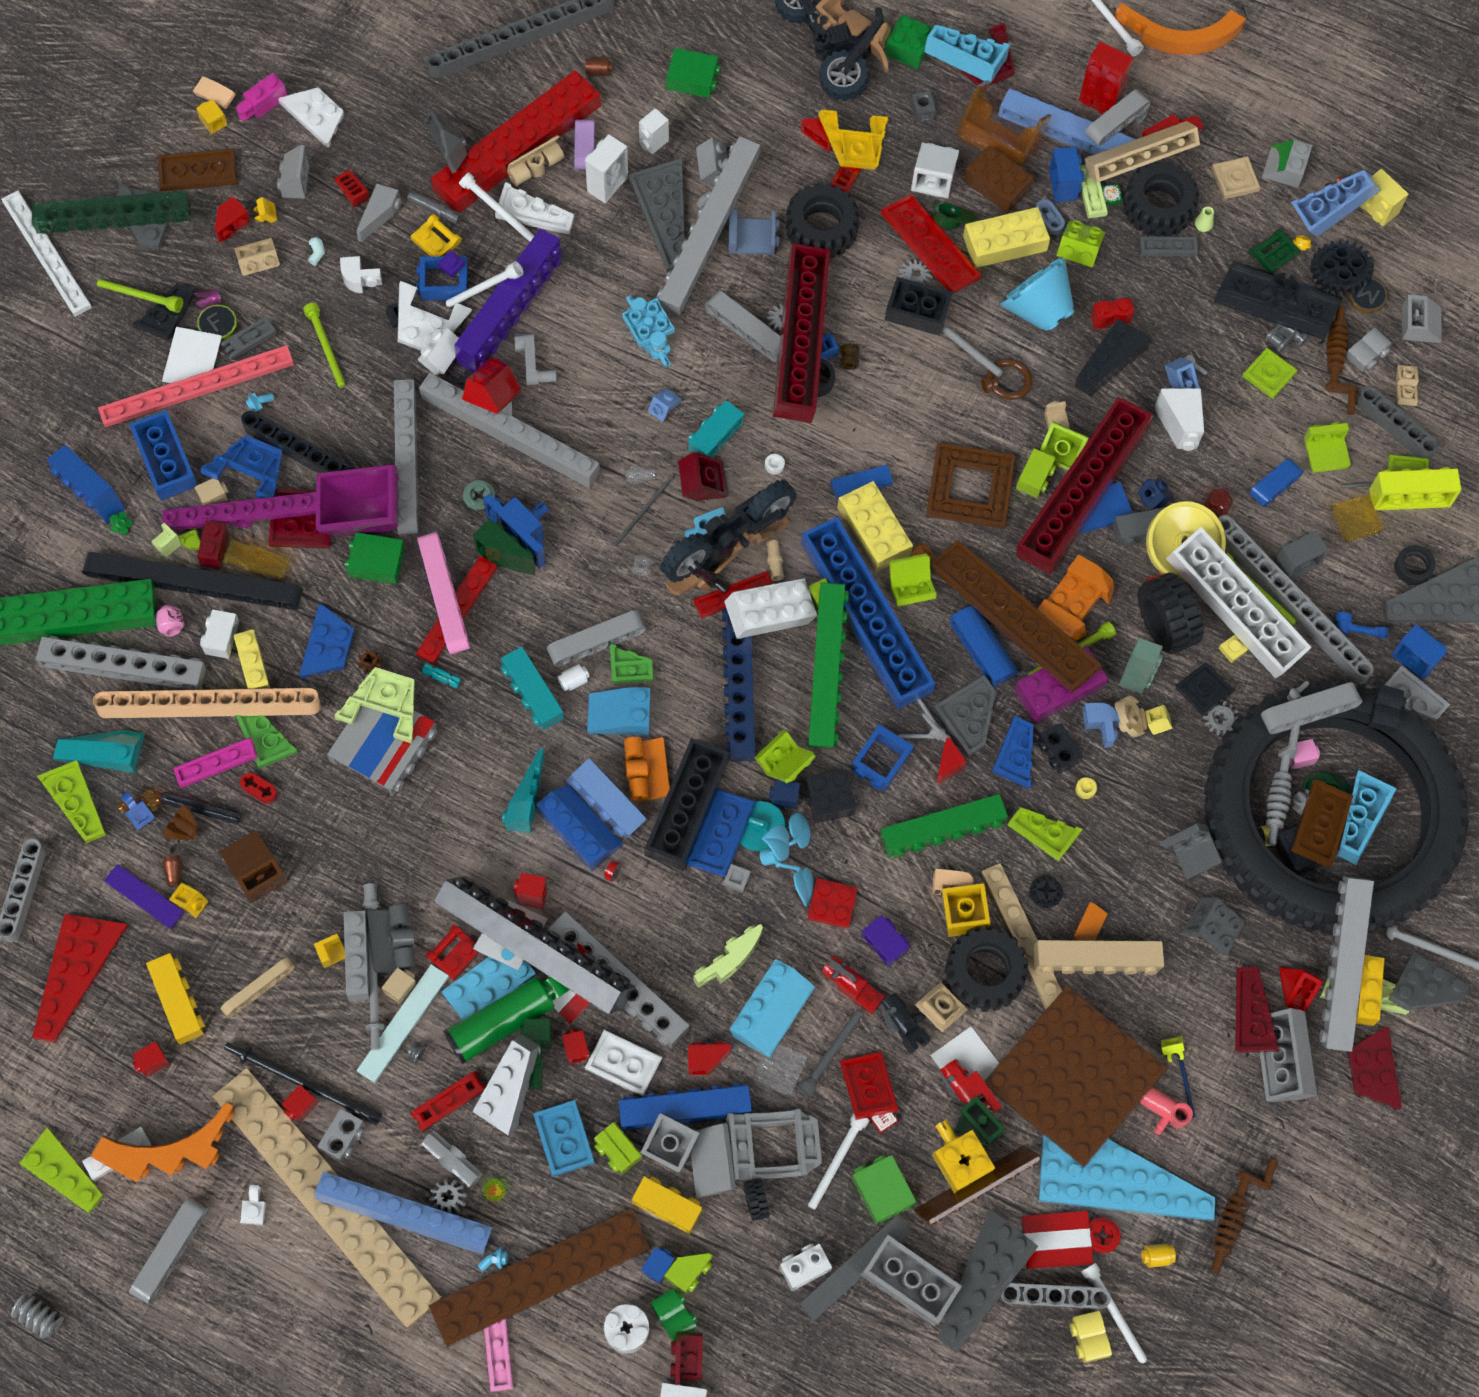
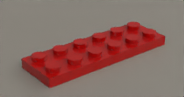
[881,194,982,294]

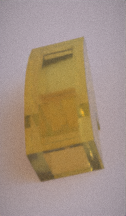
[222,539,290,579]

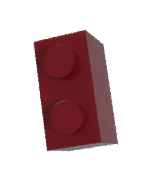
[197,520,229,569]

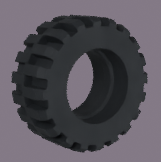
[1123,161,1199,236]
[786,183,859,259]
[1137,572,1204,654]
[945,926,1028,1012]

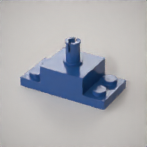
[483,493,549,569]

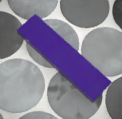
[104,864,184,929]

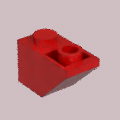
[215,196,250,243]
[688,1041,731,1076]

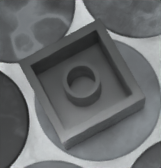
[1274,531,1329,580]

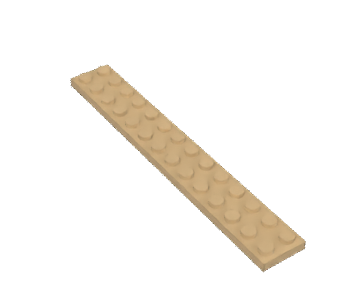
[212,1068,442,1329]

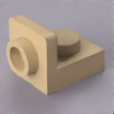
[1044,401,1070,429]

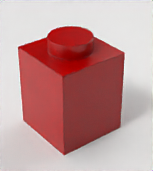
[562,1029,590,1065]
[132,1041,169,1078]
[282,1085,318,1122]

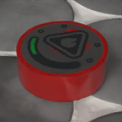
[604,860,621,882]

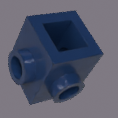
[1137,478,1174,510]

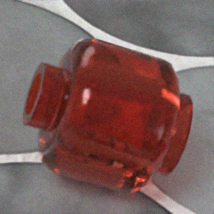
[1204,488,1233,518]

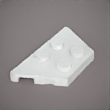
[278,88,344,148]

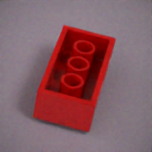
[1078,41,1134,114]

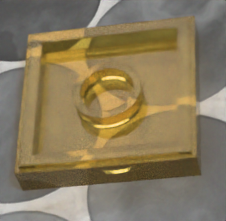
[1331,495,1384,543]

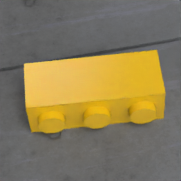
[1356,955,1384,1026]
[631,1176,702,1234]

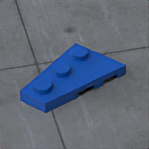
[991,716,1034,789]

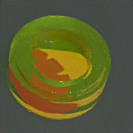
[483,1179,506,1202]

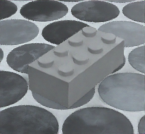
[860,1235,962,1326]

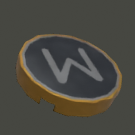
[1348,278,1387,314]

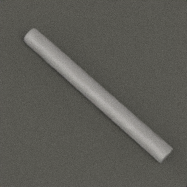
[942,326,1003,377]

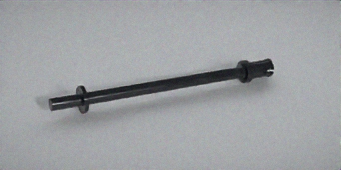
[224,1042,382,1126]

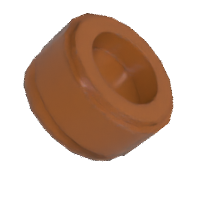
[911,543,933,561]

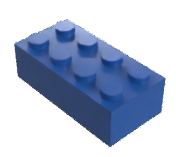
[129,410,198,501]

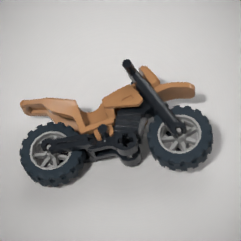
[775,0,891,101]
[660,479,797,595]

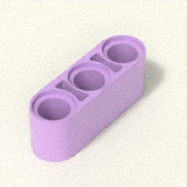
[575,120,595,170]

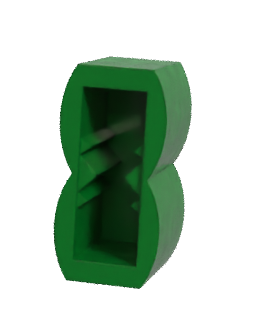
[650,1289,698,1341]

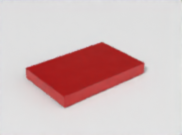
[840,1051,898,1120]

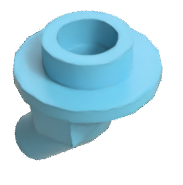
[246,393,274,413]
[478,1246,508,1271]

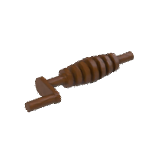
[1325,306,1358,415]
[1210,1158,1278,1274]

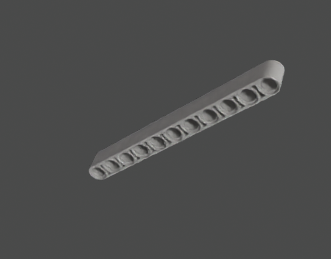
[1218,515,1374,684]

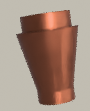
[162,856,183,887]

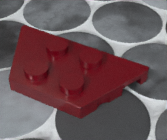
[1347,1027,1402,1110]

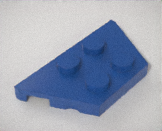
[299,604,355,679]

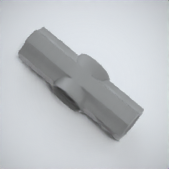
[421,1131,483,1188]

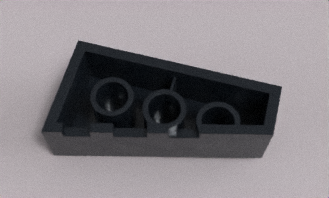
[1074,319,1151,396]

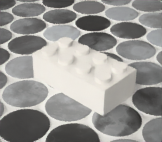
[724,578,817,639]

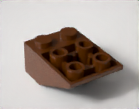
[219,830,288,903]

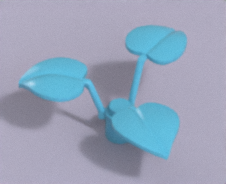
[760,813,815,906]

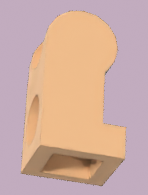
[932,869,973,895]

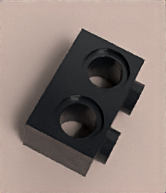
[1038,722,1083,774]

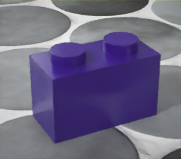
[861,915,910,967]

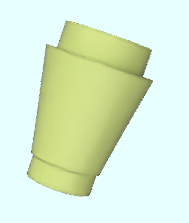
[1195,206,1214,232]

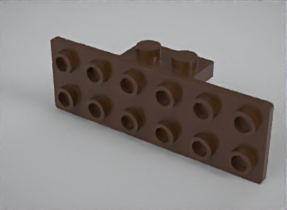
[914,1145,1041,1225]

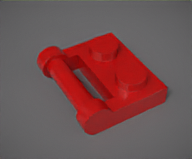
[425,924,480,981]

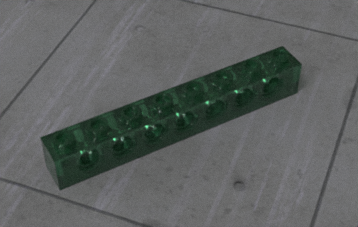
[32,191,191,234]

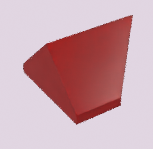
[1279,968,1324,1012]

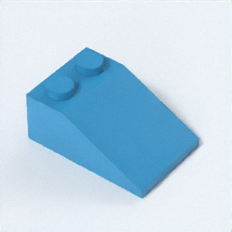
[587,687,650,735]

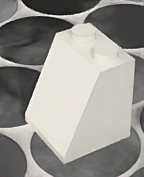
[911,142,959,199]
[1155,389,1204,451]

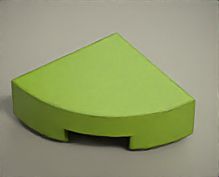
[178,529,201,550]

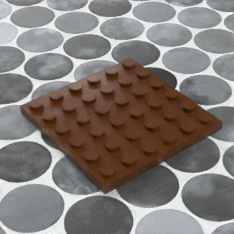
[984,986,1168,1168]

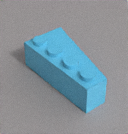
[924,25,1010,83]
[1337,770,1396,865]

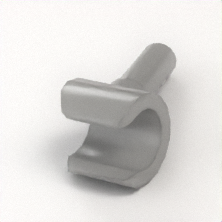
[1184,355,1208,375]
[1287,681,1309,701]

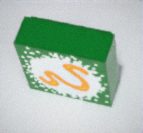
[1101,184,1123,206]

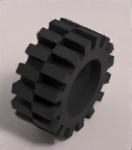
[743,1178,770,1221]

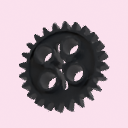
[1310,240,1374,296]

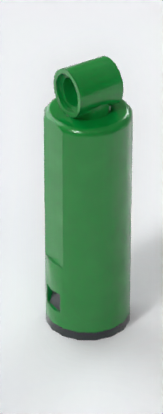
[443,976,569,1064]

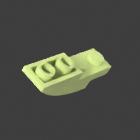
[694,924,763,988]

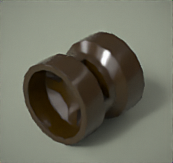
[839,343,860,370]

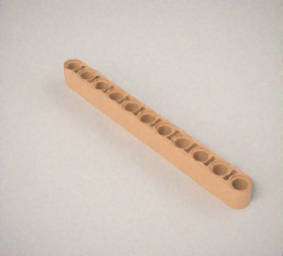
[93,688,321,718]

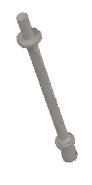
[362,883,384,1051]

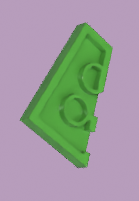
[236,715,298,769]

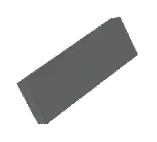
[1139,236,1198,257]

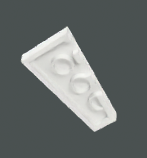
[495,182,574,235]

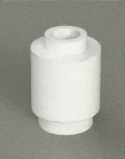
[557,664,589,691]

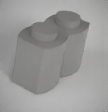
[1346,328,1392,372]

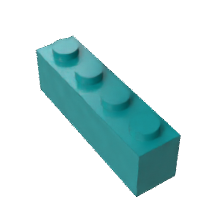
[500,647,564,731]

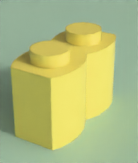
[1069,1311,1112,1363]

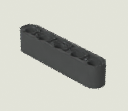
[1356,386,1439,460]

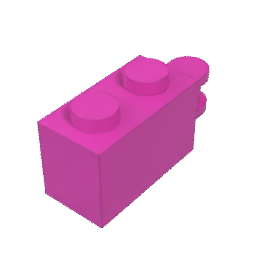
[236,73,287,120]

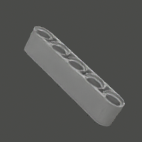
[705,291,780,362]
[547,610,646,667]
[1261,682,1362,734]
[0,838,46,942]
[129,1197,209,1304]
[1001,1283,1111,1309]

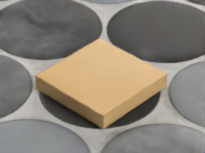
[1211,156,1260,199]

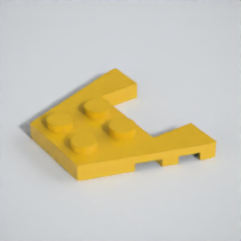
[818,109,888,170]

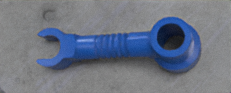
[1335,612,1389,639]

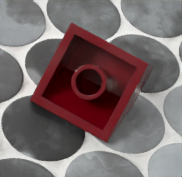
[678,452,727,501]

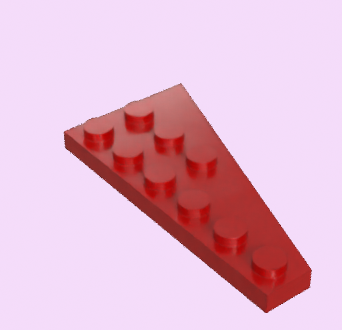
[32,914,128,1043]

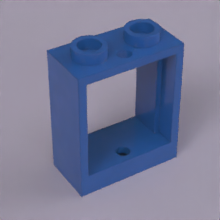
[416,256,468,301]
[851,724,914,791]

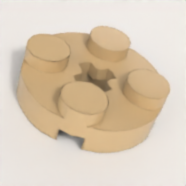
[1115,696,1148,737]

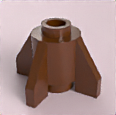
[162,804,200,841]

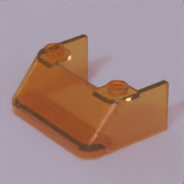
[957,80,1052,166]

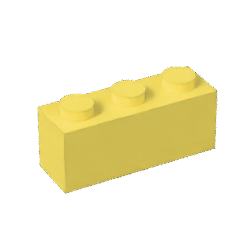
[233,629,271,689]

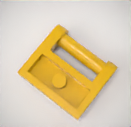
[410,214,462,257]

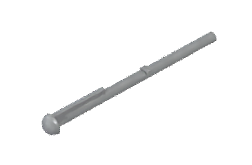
[1386,925,1479,970]

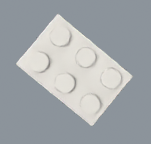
[585,134,628,204]

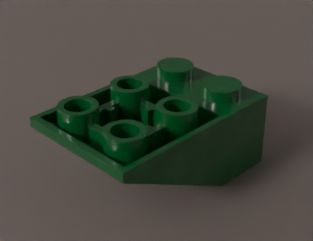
[473,519,535,575]

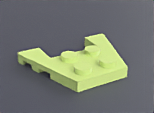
[334,667,415,743]

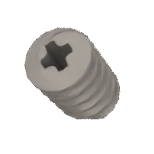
[11,1292,64,1339]

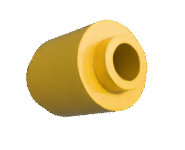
[1141,1243,1176,1268]

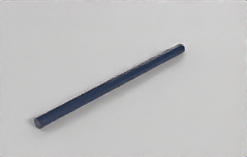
[1177,1053,1196,1118]

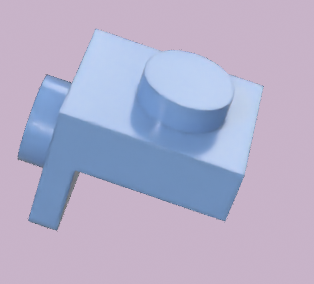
[648,388,681,421]

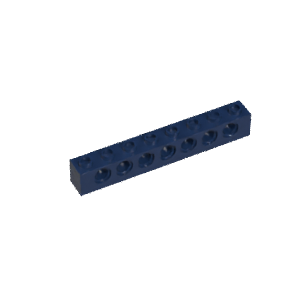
[722,608,755,762]

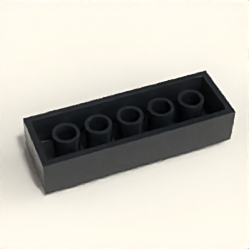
[644,738,730,871]

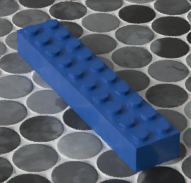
[801,517,936,709]

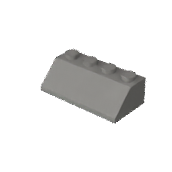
[1259,1008,1317,1102]

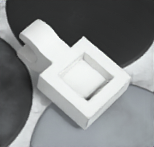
[240,1185,266,1225]

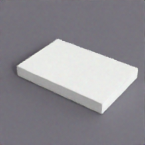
[585,1030,662,1097]

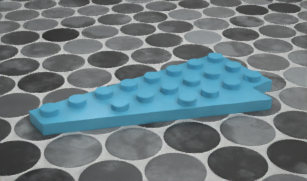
[1038,1135,1215,1221]

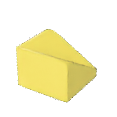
[1145,705,1172,735]

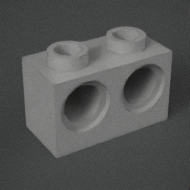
[317,1108,366,1163]

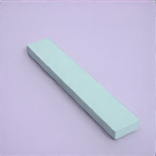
[357,965,449,1084]

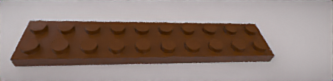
[930,540,1102,694]
[428,1209,650,1348]

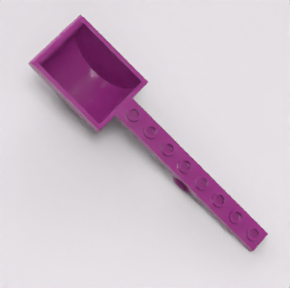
[162,465,399,536]

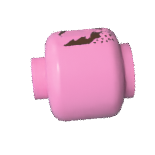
[155,605,184,636]

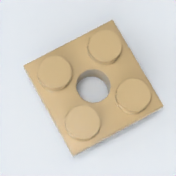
[915,982,968,1033]

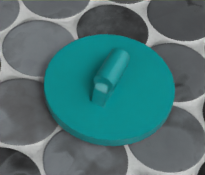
[740,801,785,851]

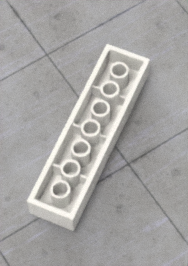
[1166,527,1312,679]

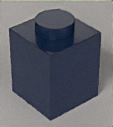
[769,780,800,809]

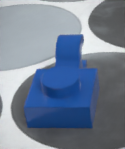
[121,791,155,830]

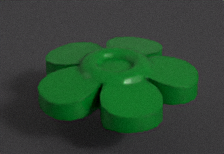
[109,512,132,535]

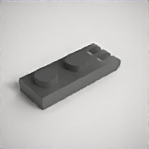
[221,316,277,360]

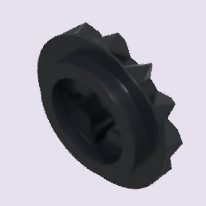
[1029,875,1063,908]

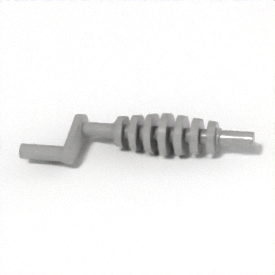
[1266,726,1300,846]

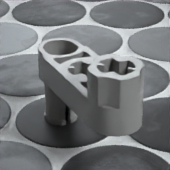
[514,333,556,385]

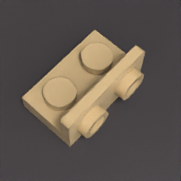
[234,238,280,276]

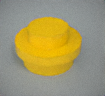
[1293,235,1312,251]

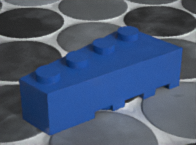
[47,445,125,524]

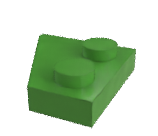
[610,644,653,684]

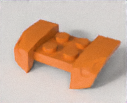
[1038,554,1115,641]

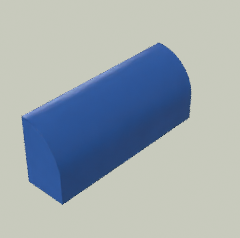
[949,606,1020,688]

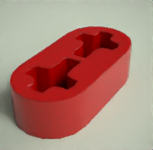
[240,773,277,804]

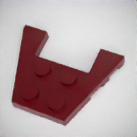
[957,23,1015,89]

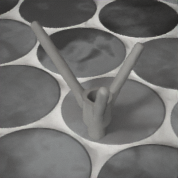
[898,699,951,742]

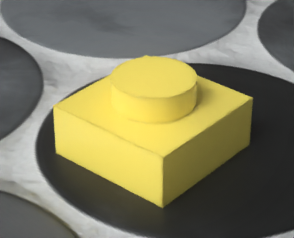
[1219,635,1248,663]

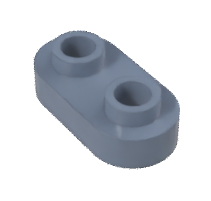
[1036,200,1065,235]

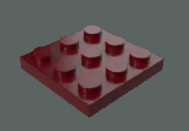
[268,489,331,549]

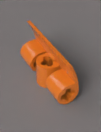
[624,737,670,802]

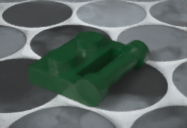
[1248,229,1301,274]

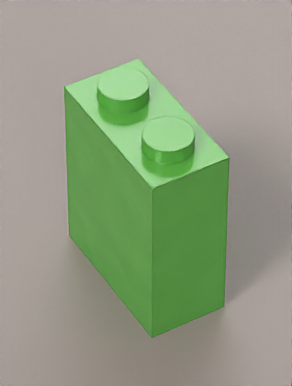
[852,1155,916,1225]

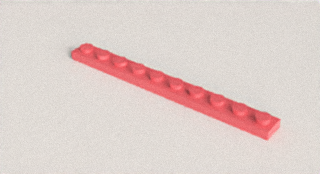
[98,345,294,428]

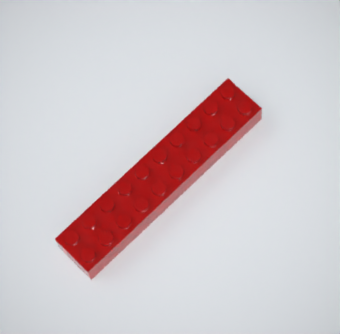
[431,70,601,213]

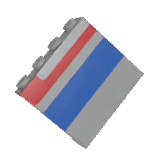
[327,706,437,796]

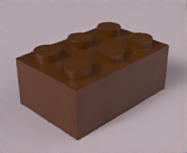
[963,145,1034,214]

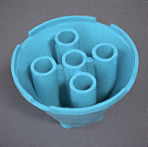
[999,257,1075,331]

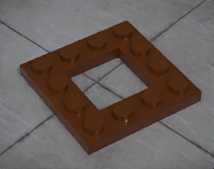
[926,442,1016,529]

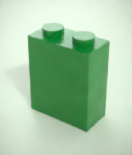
[666,48,721,98]
[345,532,405,584]

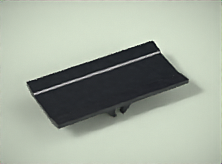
[1214,260,1343,340]

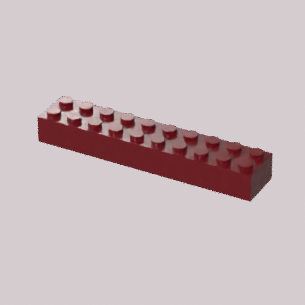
[773,243,830,423]
[1016,396,1153,575]

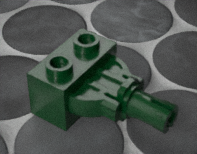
[520,1019,552,1089]
[953,1096,1006,1146]

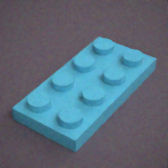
[442,948,536,1019]

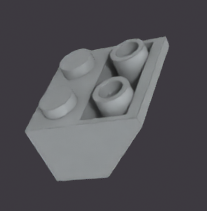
[696,137,731,186]
[1402,294,1442,343]

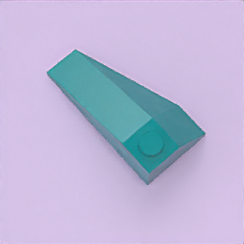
[53,730,145,773]
[502,748,545,833]

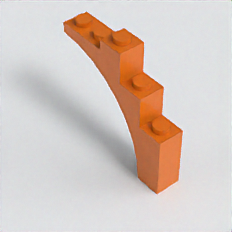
[90,1101,235,1182]

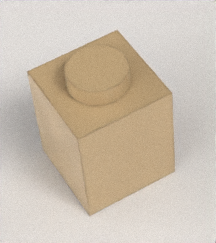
[195,478,229,505]
[382,968,416,1005]

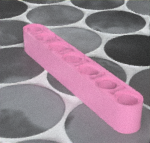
[417,531,470,655]

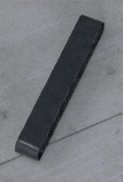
[241,411,356,473]

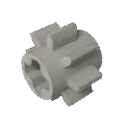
[1292,789,1309,815]

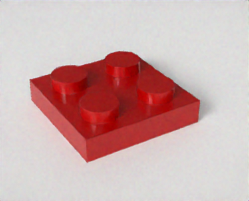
[807,878,858,929]

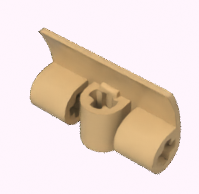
[507,135,564,186]

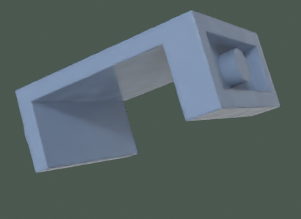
[729,210,779,255]

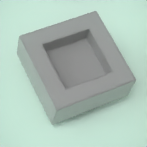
[723,864,751,892]

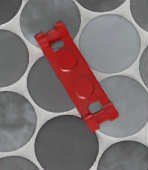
[410,1071,486,1132]

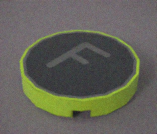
[197,305,237,342]

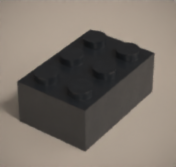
[885,277,953,336]

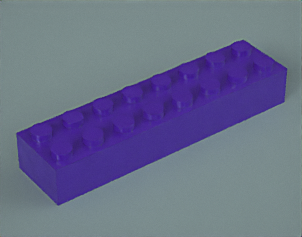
[454,228,562,373]

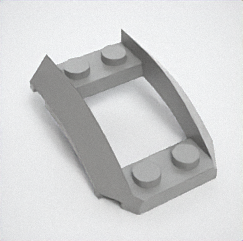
[725,1109,822,1180]

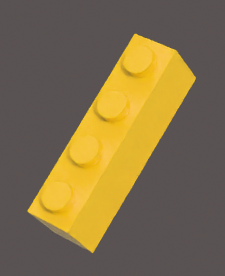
[146,953,205,1045]

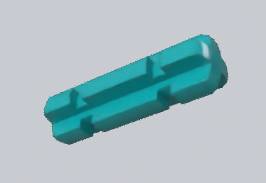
[422,663,461,688]

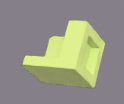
[151,523,181,558]

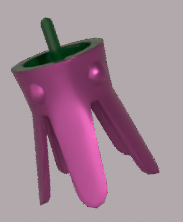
[193,289,225,313]

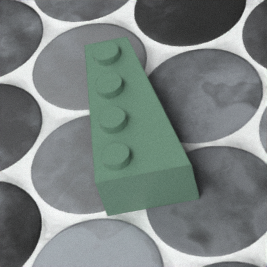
[1119,638,1163,694]

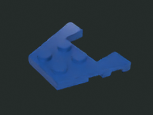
[201,435,282,499]

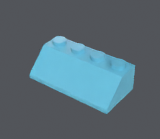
[730,959,815,1058]

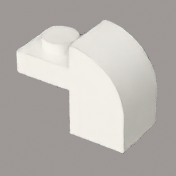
[340,256,382,293]

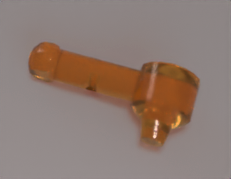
[117,789,161,812]

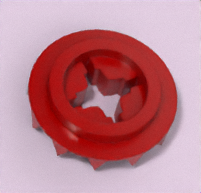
[1089,1218,1121,1254]

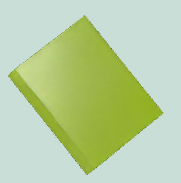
[1040,421,1089,471]

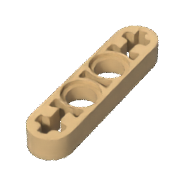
[221,957,295,1018]

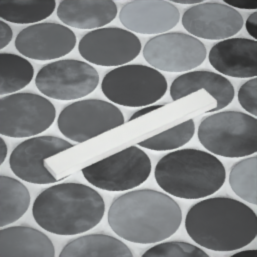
[1,191,92,317]

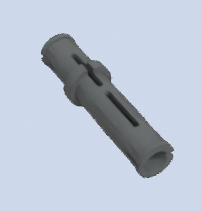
[407,190,462,225]

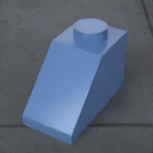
[1165,357,1202,398]

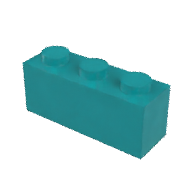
[688,400,744,457]

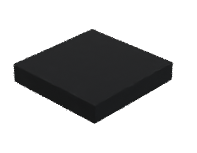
[1175,662,1234,716]

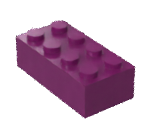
[1014,646,1108,724]

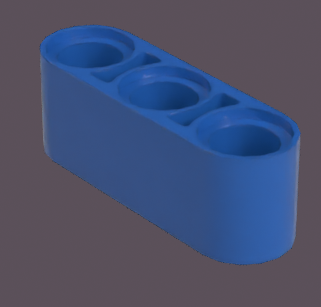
[1249,458,1304,507]

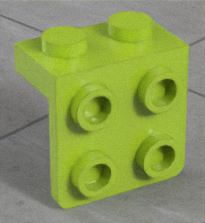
[1056,220,1105,268]
[1304,422,1351,473]
[889,553,936,607]
[754,730,815,783]

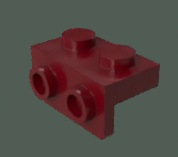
[670,1333,703,1384]

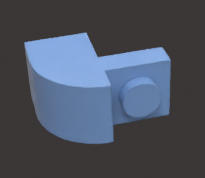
[1082,703,1120,748]

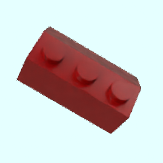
[462,358,521,414]

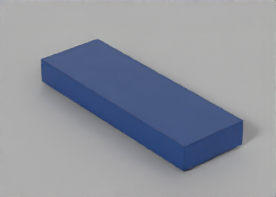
[830,465,893,500]

